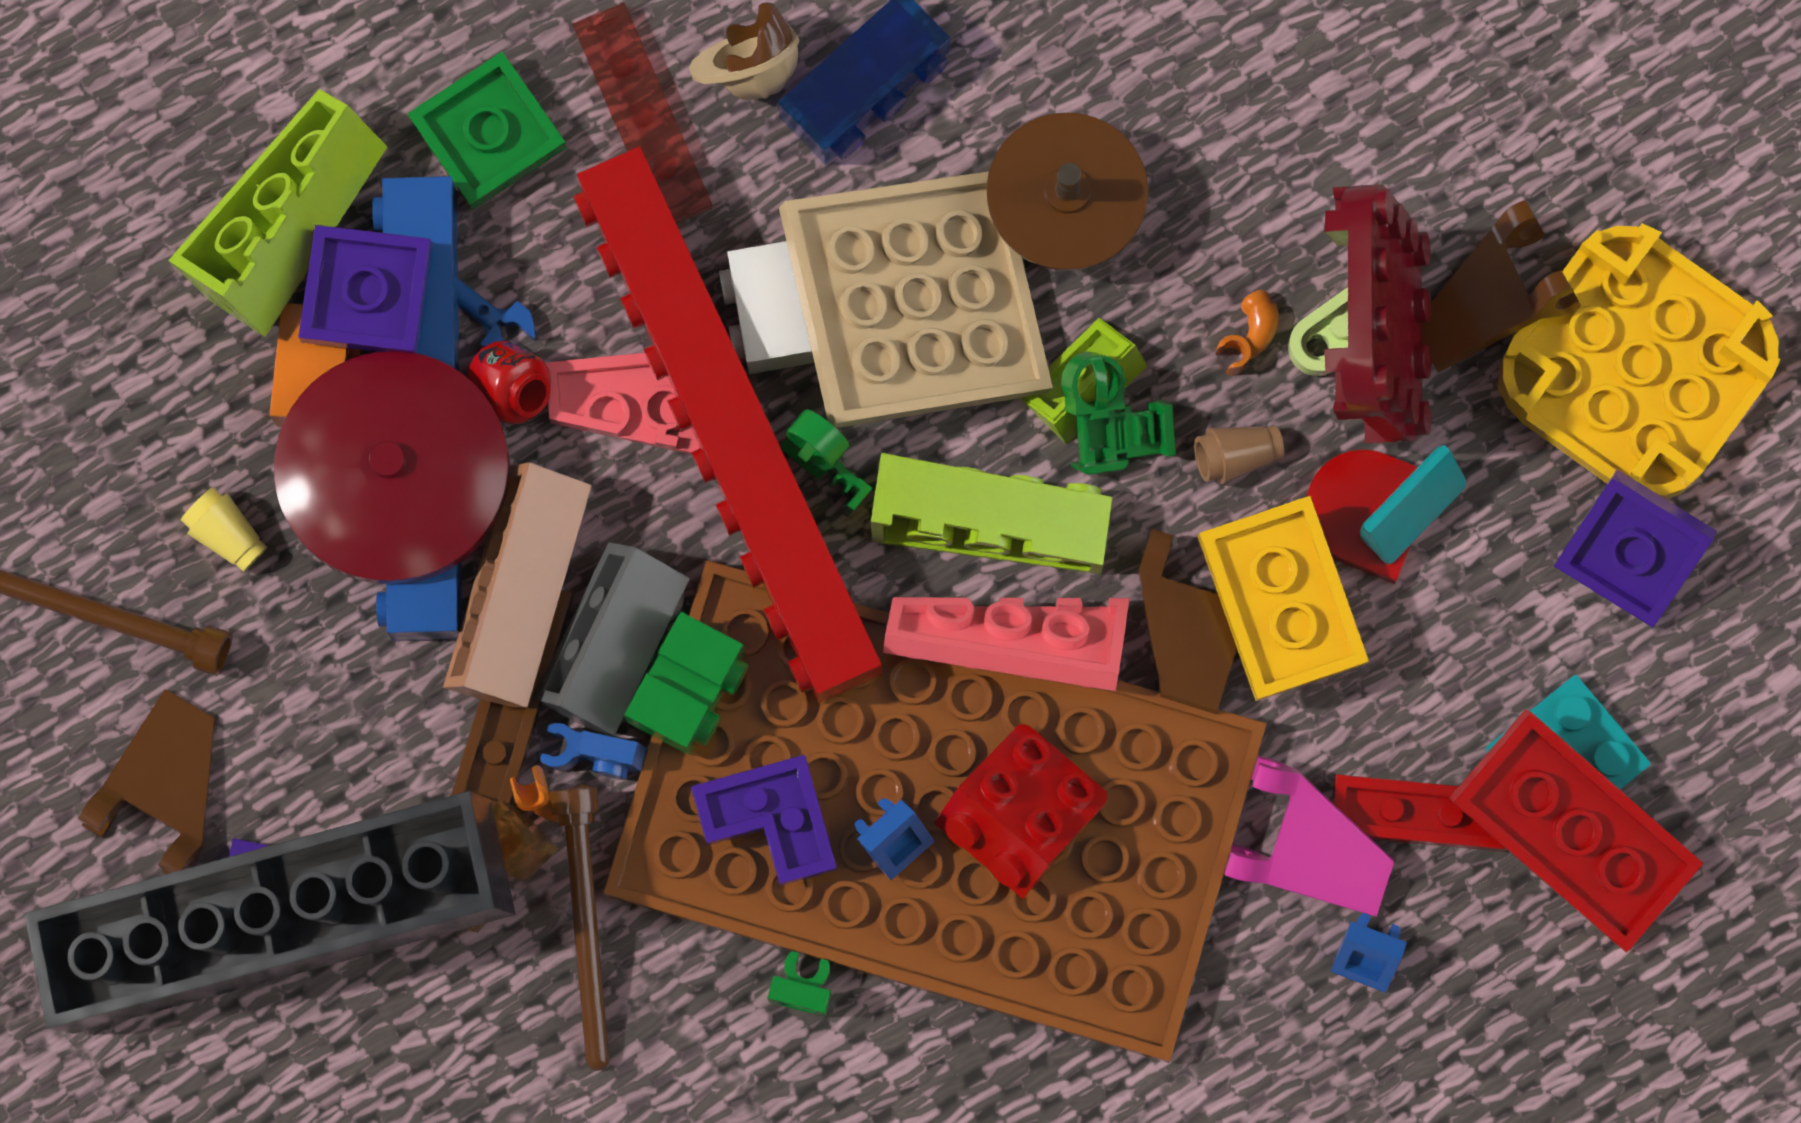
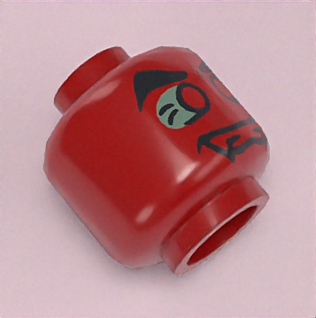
[466,341,551,425]

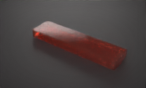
[572,2,713,224]

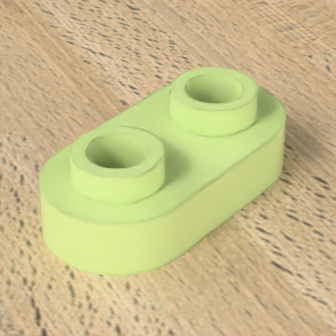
[1288,287,1348,376]

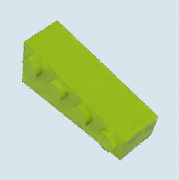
[871,453,1113,575]

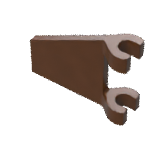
[1421,200,1581,373]
[1138,529,1237,714]
[78,689,215,874]

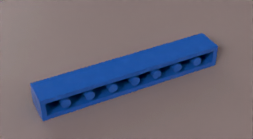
[373,176,462,642]

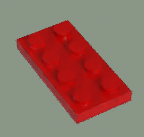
[1448,709,1704,953]

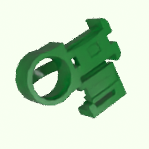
[1061,351,1176,475]
[780,409,872,517]

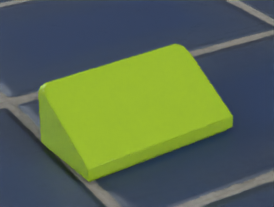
[1019,318,1147,444]

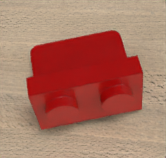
[934,724,1108,899]

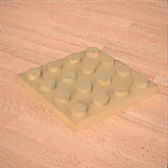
[779,171,1053,428]

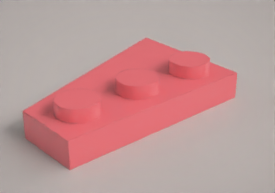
[545,353,700,455]

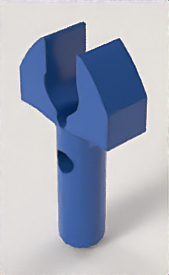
[454,276,537,348]

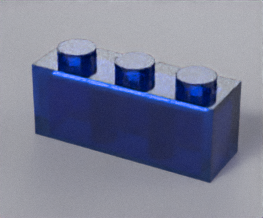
[777,0,950,165]

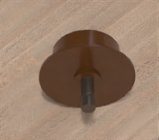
[987,113,1148,271]

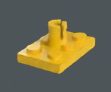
[1198,496,1369,701]

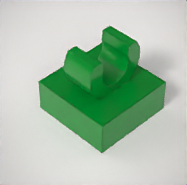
[767,951,832,1017]

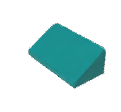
[1358,445,1466,564]

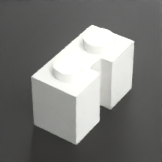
[719,241,814,374]

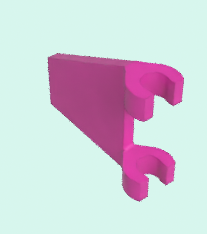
[1224,756,1394,917]

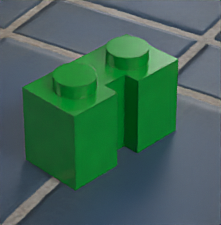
[624,612,749,756]

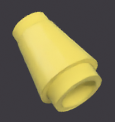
[180,487,268,572]

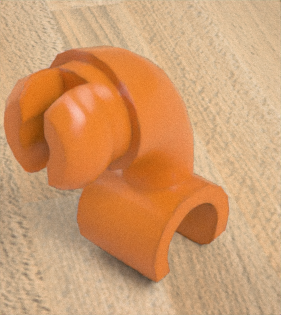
[1215,289,1280,376]
[510,765,595,823]

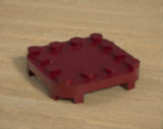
[1324,184,1431,444]

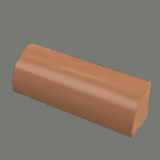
[443,462,592,708]

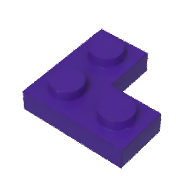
[691,755,837,886]

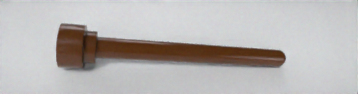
[0,570,233,676]
[550,786,609,1071]

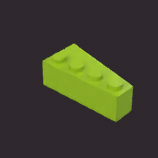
[168,89,387,337]

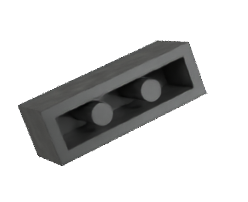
[533,542,690,736]

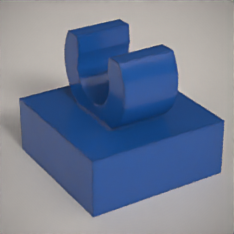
[855,798,935,880]
[1330,913,1407,993]

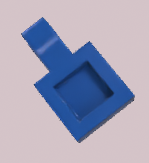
[540,723,648,780]

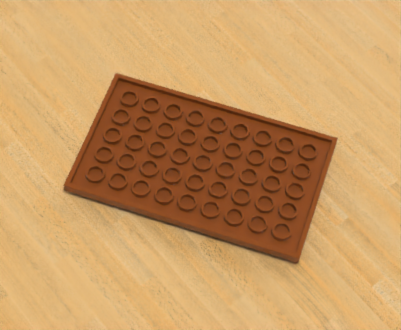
[603,560,1267,1063]

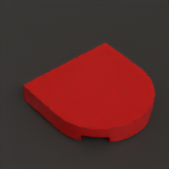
[1306,449,1418,584]

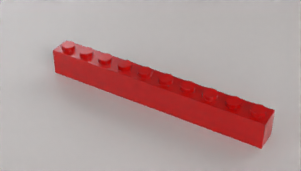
[573,146,882,703]

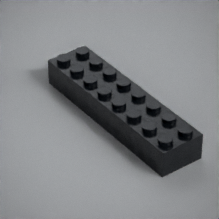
[24,791,516,1034]

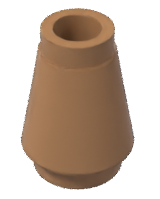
[1194,425,1284,484]

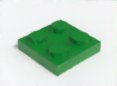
[407,52,567,211]

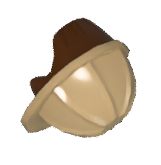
[689,2,800,100]

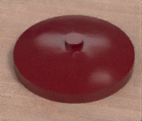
[274,351,510,585]

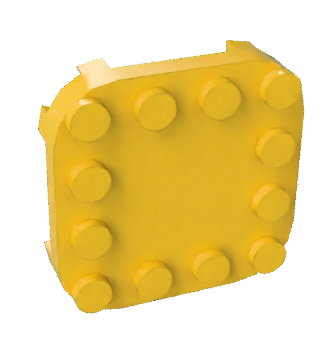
[1497,223,1781,500]

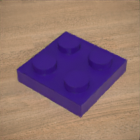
[298,225,433,354]
[1554,469,1717,628]

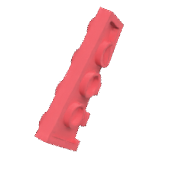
[883,597,1130,691]

